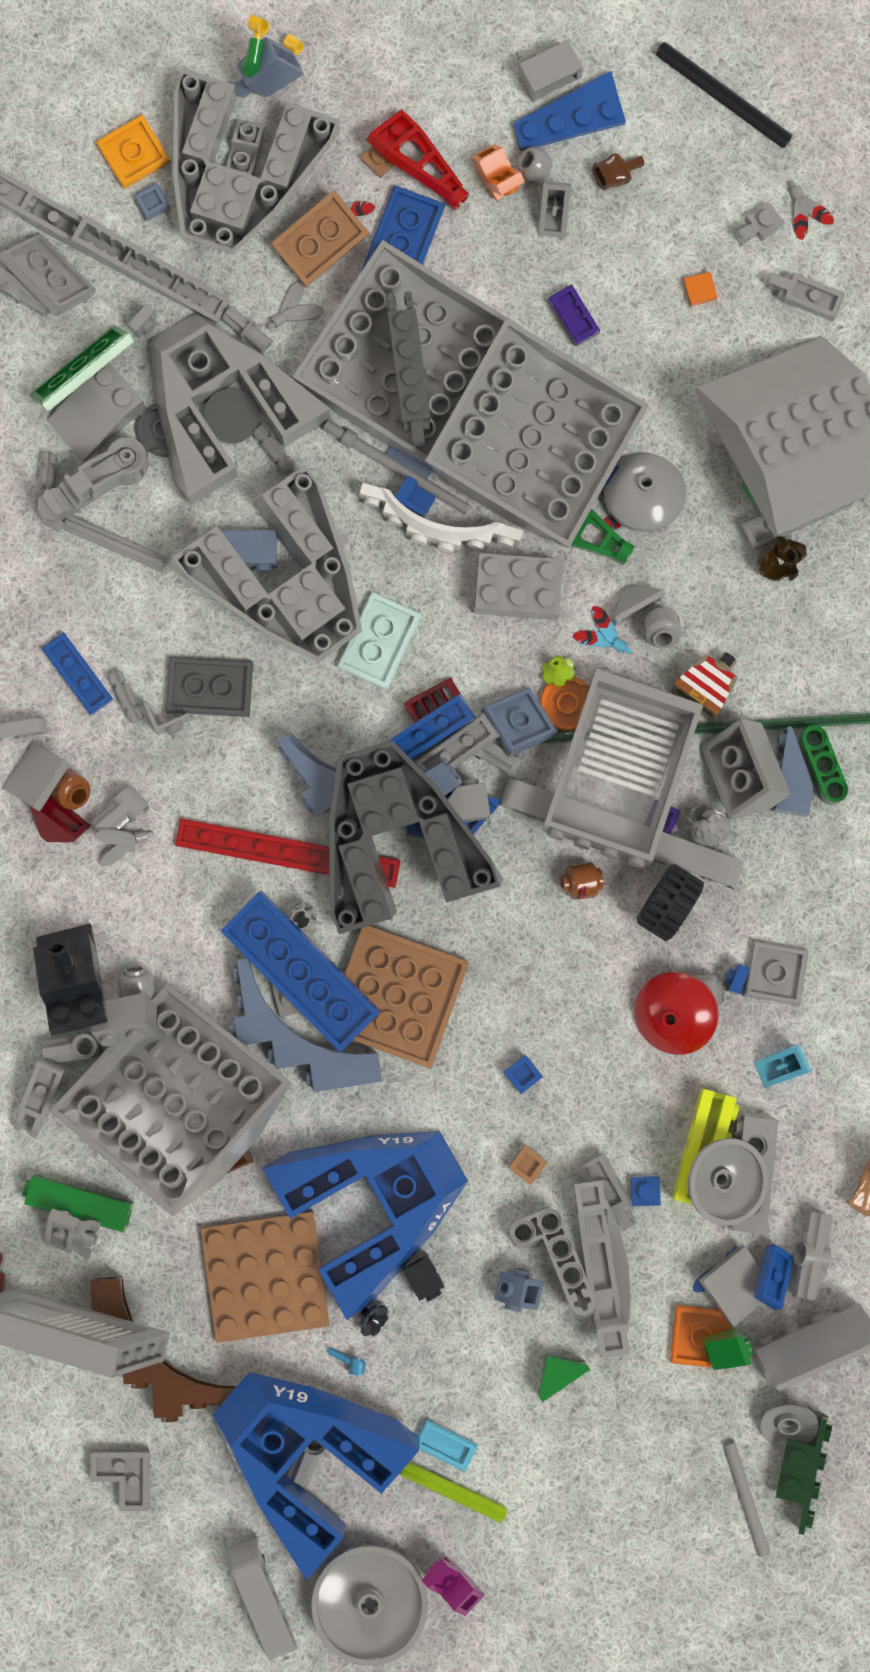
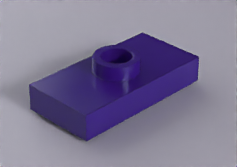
[548,284,600,347]

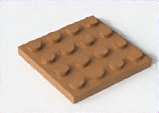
[345,926,469,1069]
[200,1211,330,1343]

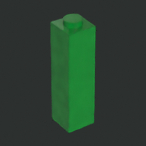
[22,1175,134,1232]

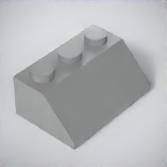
[701,718,791,820]

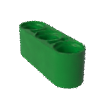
[798,725,848,805]

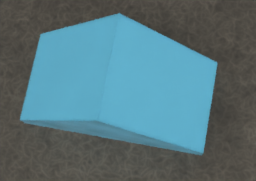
[754,1044,811,1088]

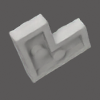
[91,1450,150,1511]

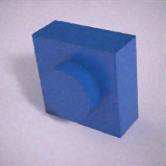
[724,964,750,995]
[503,1054,543,1094]
[631,1176,661,1206]

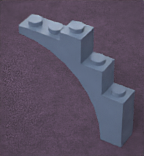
[277,732,463,817]
[230,958,382,1092]

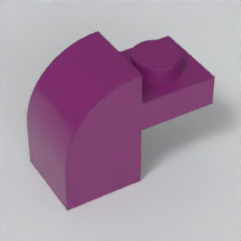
[421,1556,485,1616]

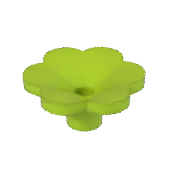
[542,656,575,687]

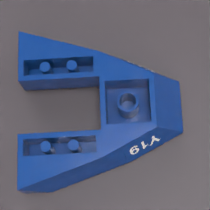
[262,1131,468,1320]
[212,1372,420,1580]

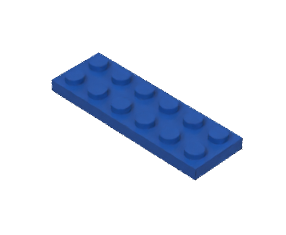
[221,890,382,1052]

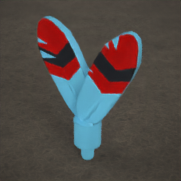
[573,606,632,654]

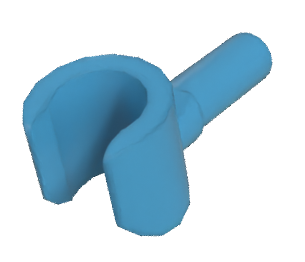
[328,1348,366,1376]

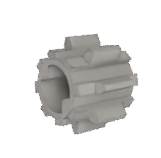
[288,902,320,935]

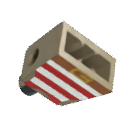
[671,652,737,723]

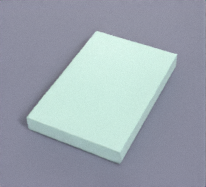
[337,591,422,690]

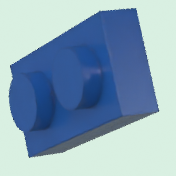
[754,1244,794,1310]

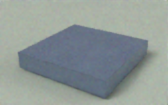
[481,687,558,757]

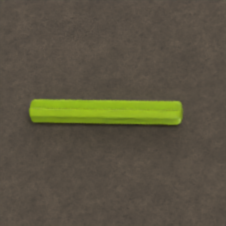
[400,1462,507,1523]

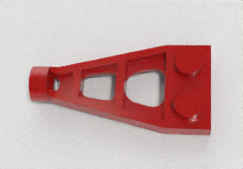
[366,109,470,210]

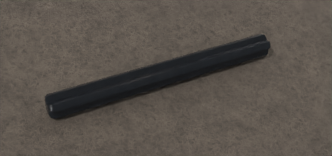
[656,42,792,148]

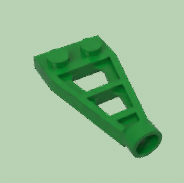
[541,508,635,565]

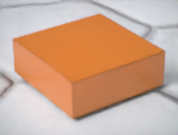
[683,272,718,307]

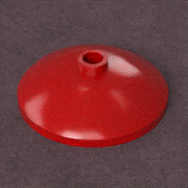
[634,971,719,1055]

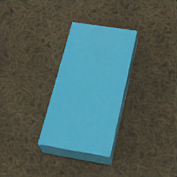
[418,1419,478,1472]

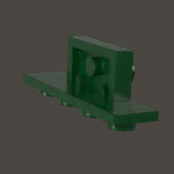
[776,1416,833,1535]

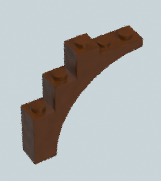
[91,1276,237,1422]

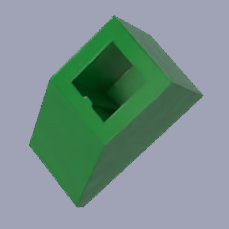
[701,1328,753,1370]

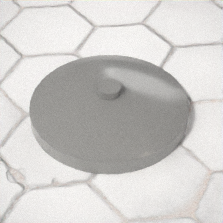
[311,1544,428,1666]

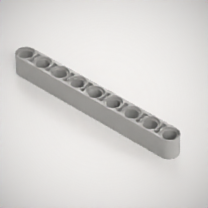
[500,778,744,889]

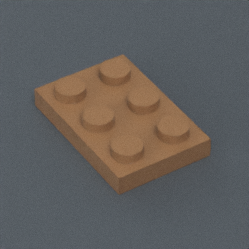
[271,190,370,288]

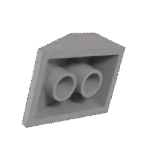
[48,362,146,462]

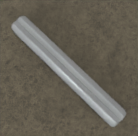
[63,515,167,572]

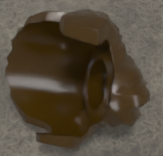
[757,536,807,581]

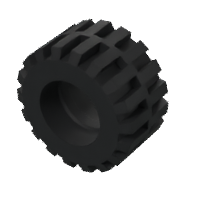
[637,864,704,942]

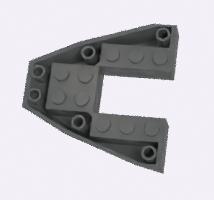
[329,740,504,934]

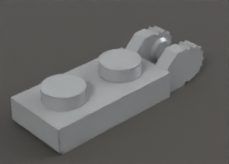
[14,1057,67,1139]

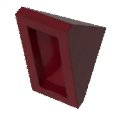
[30,796,91,842]

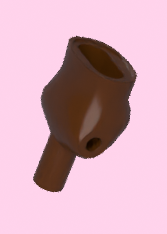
[592,153,645,191]

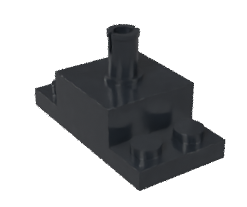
[33,923,108,1036]

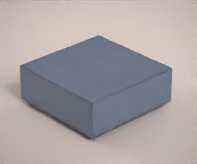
[133,183,171,221]

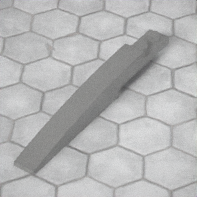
[0,170,230,324]

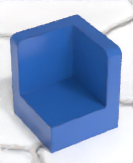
[395,475,435,518]

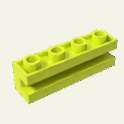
[672,1088,739,1204]

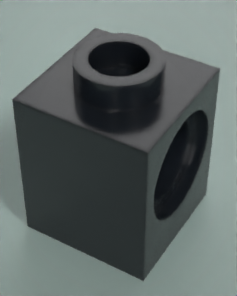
[403,1254,445,1302]

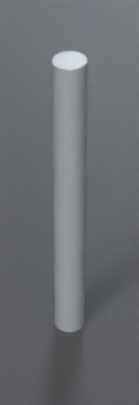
[724,1441,770,1557]

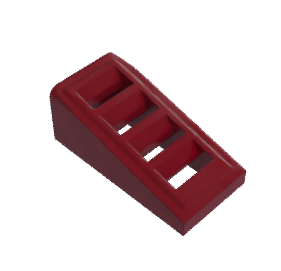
[403,677,461,723]

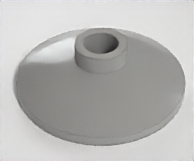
[760,1403,819,1445]

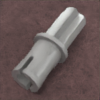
[222,307,273,354]

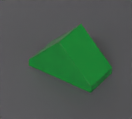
[538,1353,590,1402]

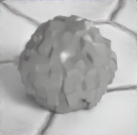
[686,802,731,847]

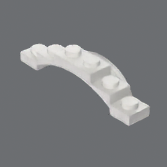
[360,483,523,553]

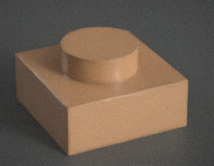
[361,146,394,179]
[508,1145,548,1185]

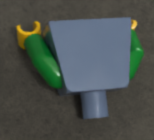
[234,15,304,98]

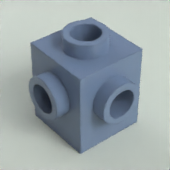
[494,1268,544,1312]

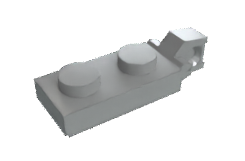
[766,272,845,321]
[578,1151,636,1231]

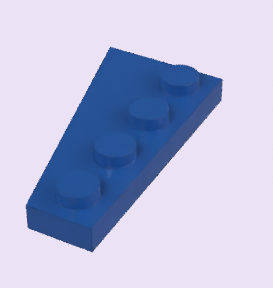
[513,71,626,152]

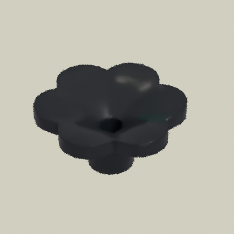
[360,1305,389,1337]

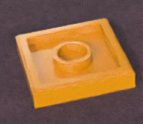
[96,114,171,189]

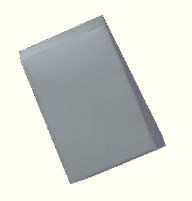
[538,181,571,238]

